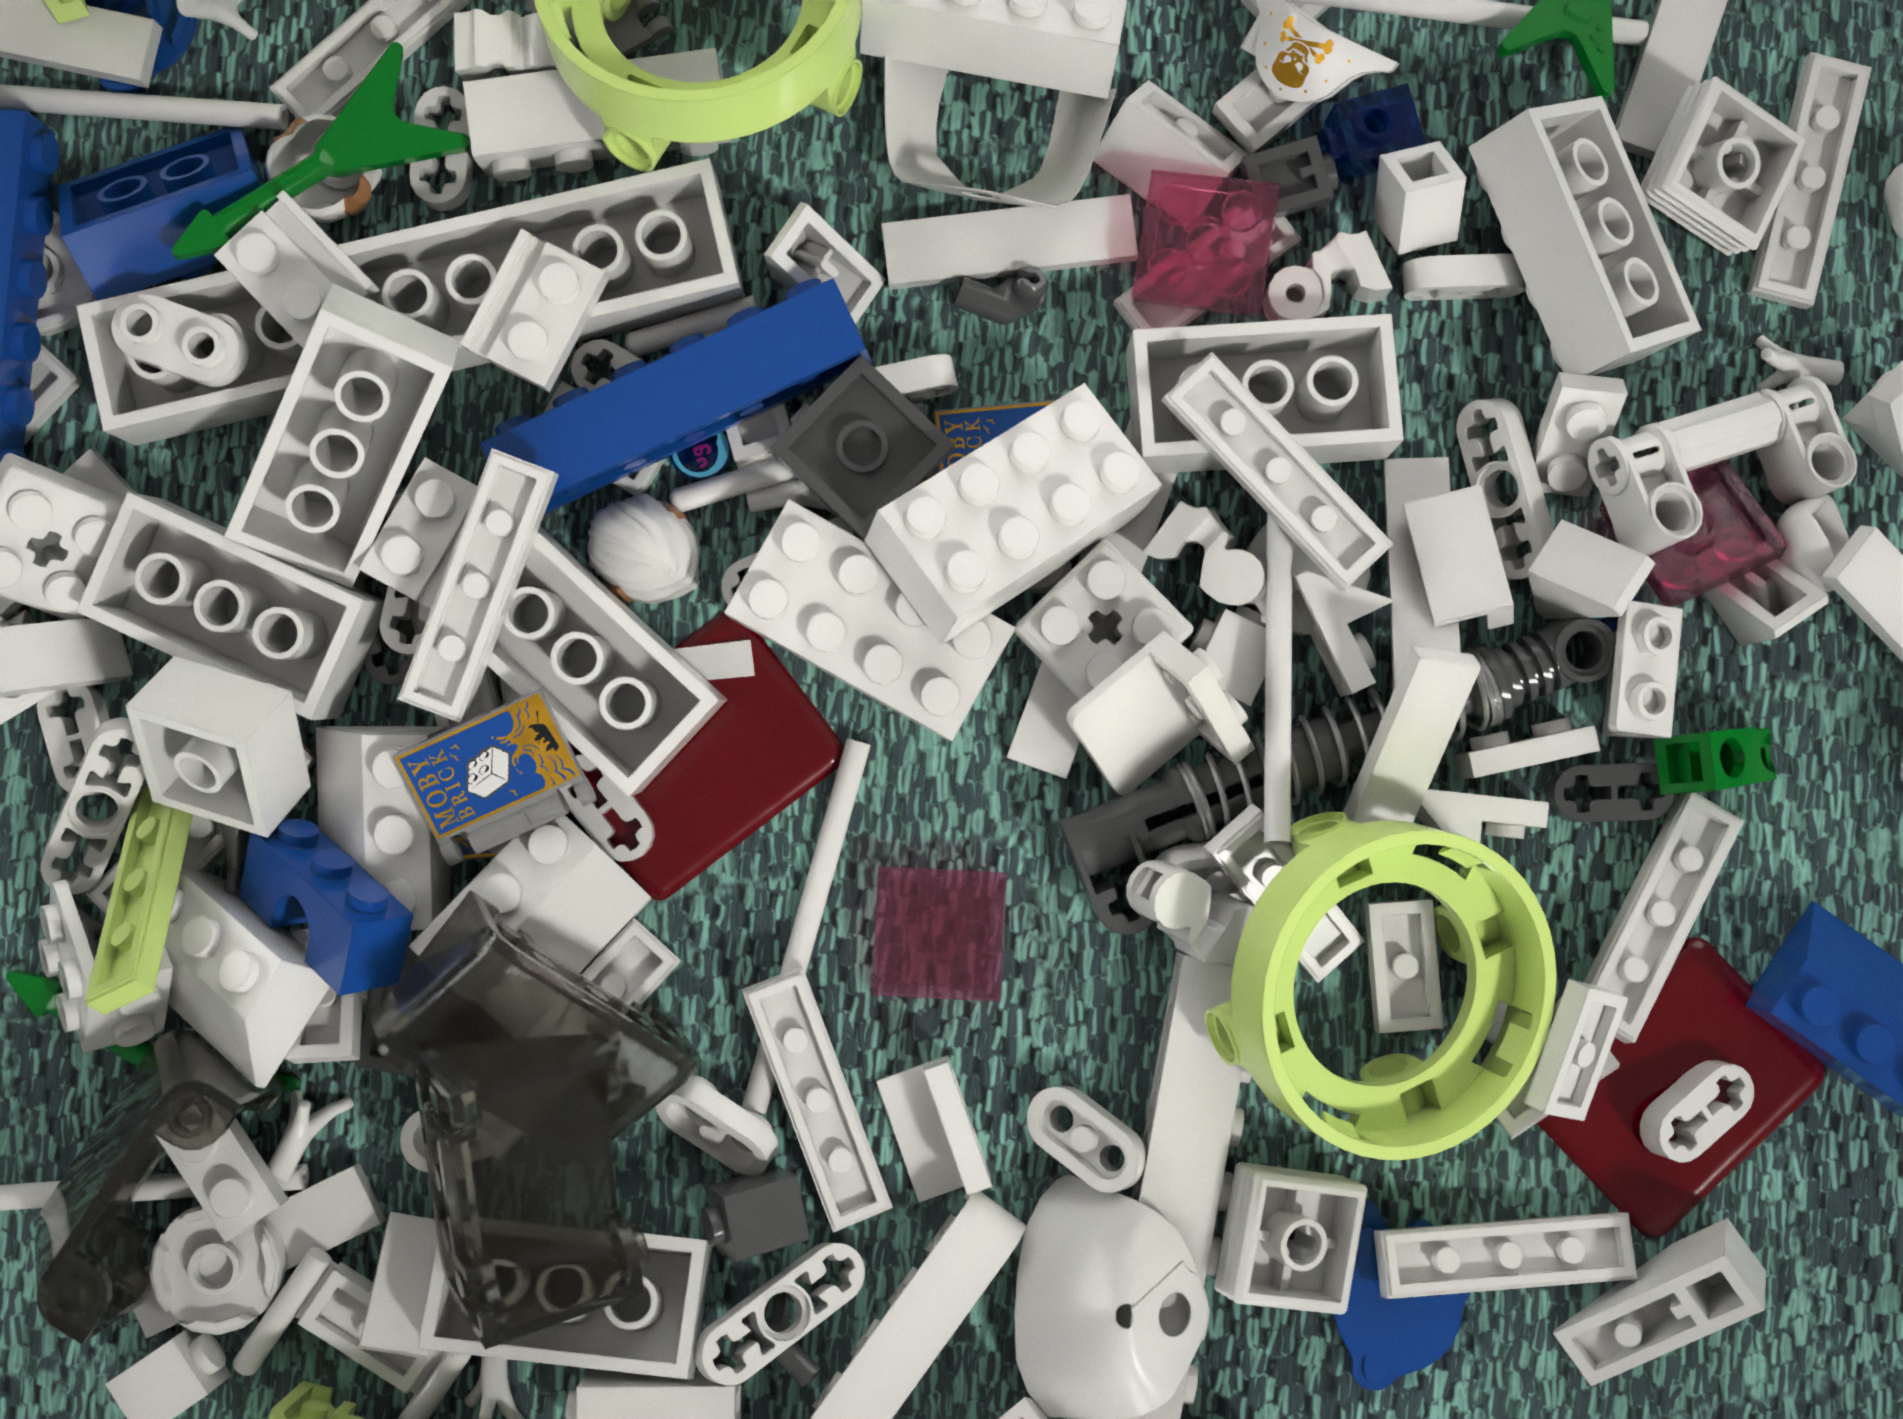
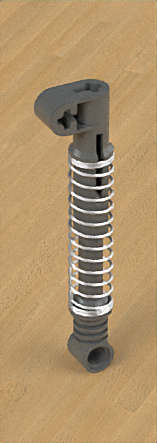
[1058,618,1616,935]

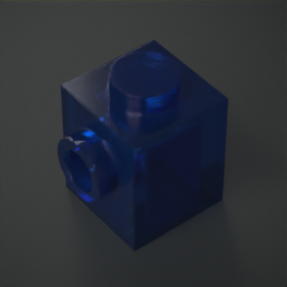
[1319,83,1426,182]

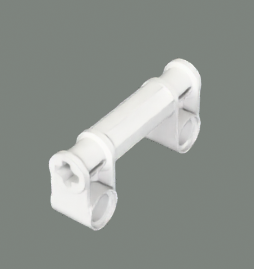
[1588,375,1857,556]

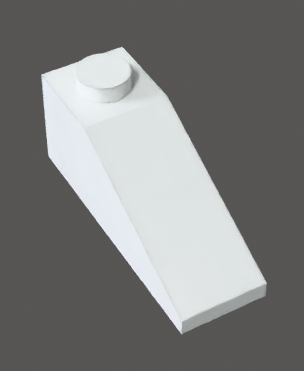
[1553,1218,1766,1386]

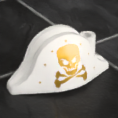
[1240,0,1400,104]

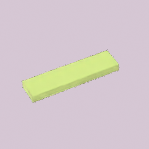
[85,785,193,1015]

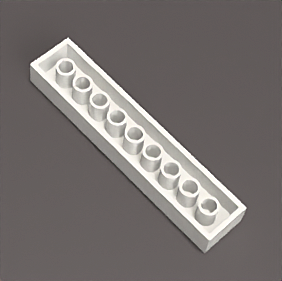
[76,158,746,446]

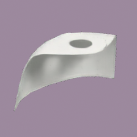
[884,55,1117,208]
[1014,1174,1209,1419]

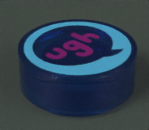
[669,430,733,482]

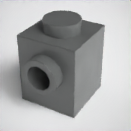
[701,1166,810,1262]

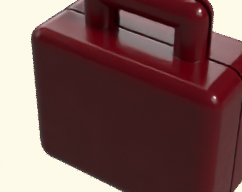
[568,611,844,900]
[1537,937,1825,1238]

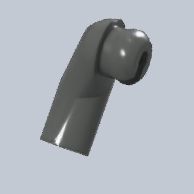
[953,266,1048,325]

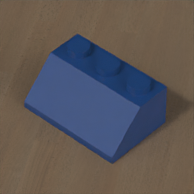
[57,126,265,301]
[1745,901,1903,1117]

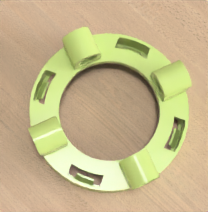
[534,0,863,172]
[1205,812,1557,1160]

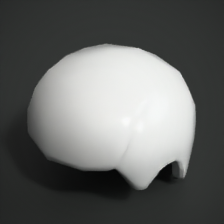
[1773,495,1849,593]

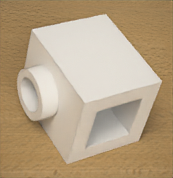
[1373,141,1467,255]
[1188,606,1266,709]
[105,1329,232,1419]

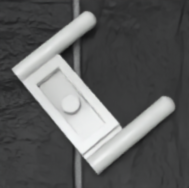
[625,295,797,512]
[233,1247,472,1419]

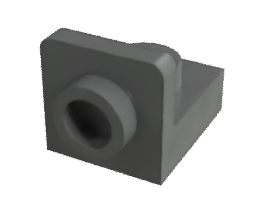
[1239,135,1338,224]

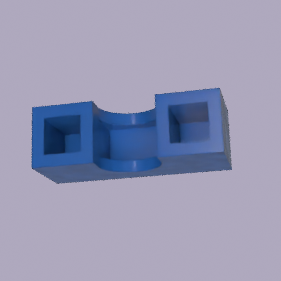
[239,819,414,996]

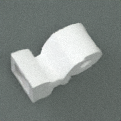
[454,9,576,81]
[1262,231,1393,321]
[1142,501,1266,606]
[1126,860,1254,967]

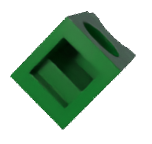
[1653,727,1777,795]

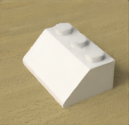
[316,726,451,930]
[408,815,652,1041]
[165,865,330,1088]

